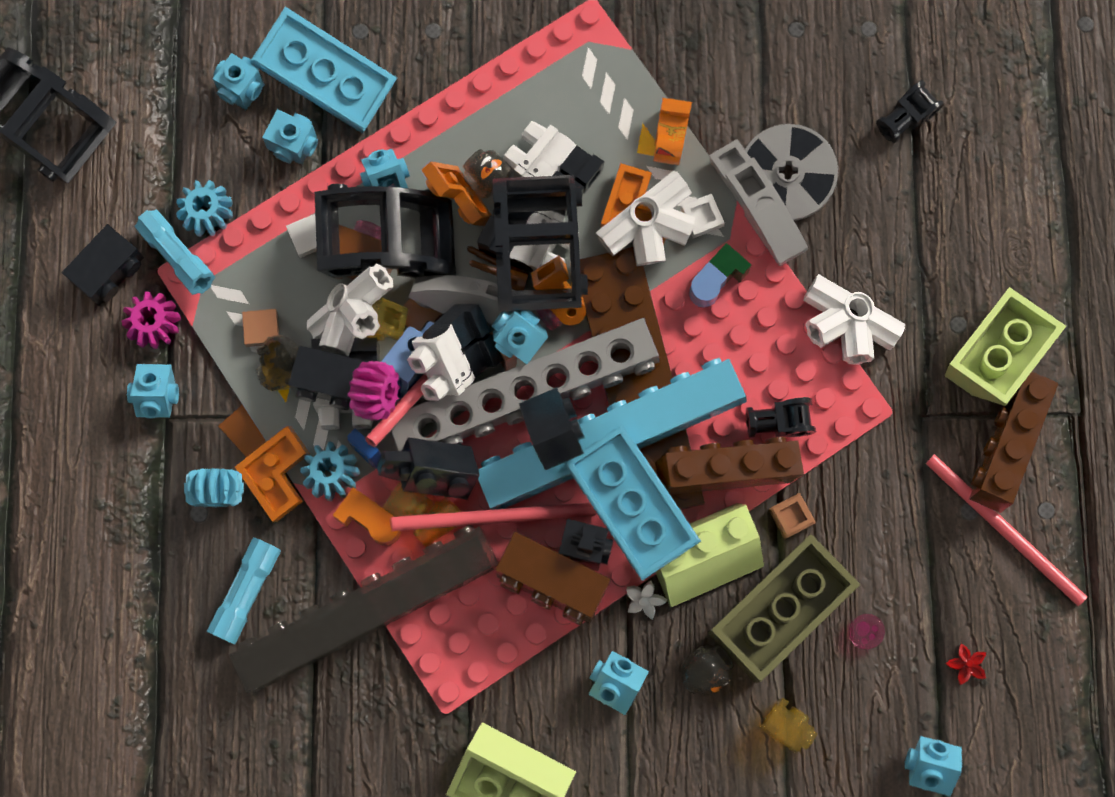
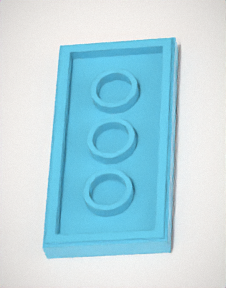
[251,7,397,134]
[564,424,701,581]

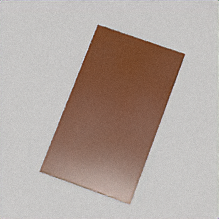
[218,405,266,457]

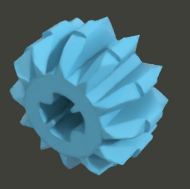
[176,180,233,237]
[300,442,360,501]
[184,468,244,508]

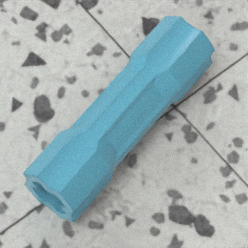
[134,209,215,295]
[207,537,281,644]

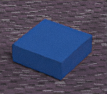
[347,428,381,468]

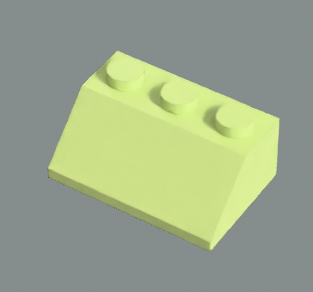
[945,287,1066,406]
[656,503,764,607]
[446,722,576,797]

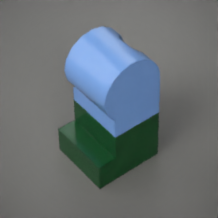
[689,243,752,308]

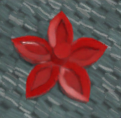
[945,643,986,685]

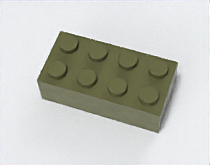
[708,534,861,684]

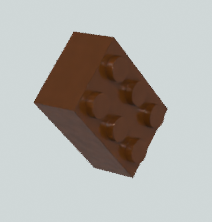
[496,532,611,626]

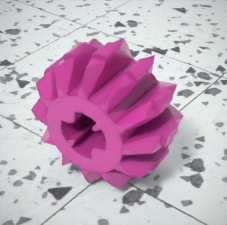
[122,291,181,349]
[348,361,400,420]

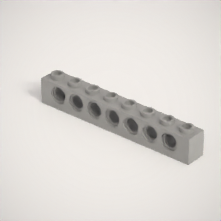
[391,318,660,451]

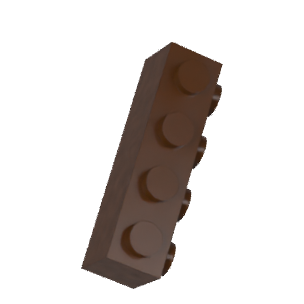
[969,372,1059,513]
[655,437,804,495]

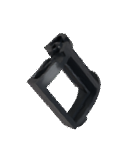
[0,47,117,183]
[493,175,588,311]
[314,184,456,279]

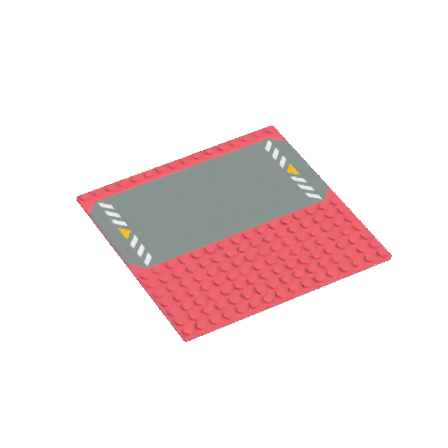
[158,0,892,714]

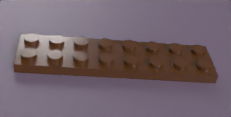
[580,247,705,510]

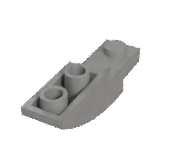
[709,139,808,266]
[408,275,546,333]

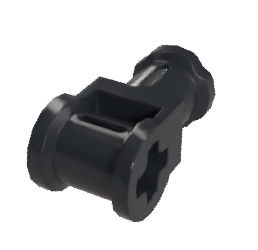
[876,80,945,143]
[745,397,816,438]

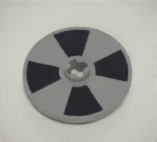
[745,124,838,221]

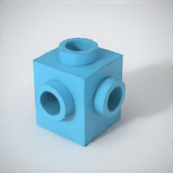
[213,53,264,110]
[262,109,318,164]
[359,149,410,188]
[492,310,548,364]
[127,364,179,418]
[588,651,649,715]
[905,736,962,796]

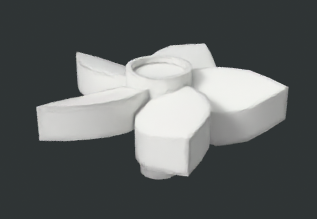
[626,581,667,620]

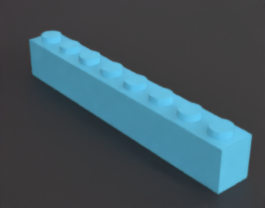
[478,358,747,510]

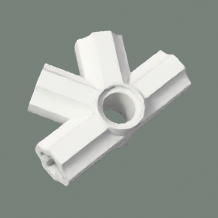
[595,171,696,266]
[307,264,393,357]
[803,274,905,365]

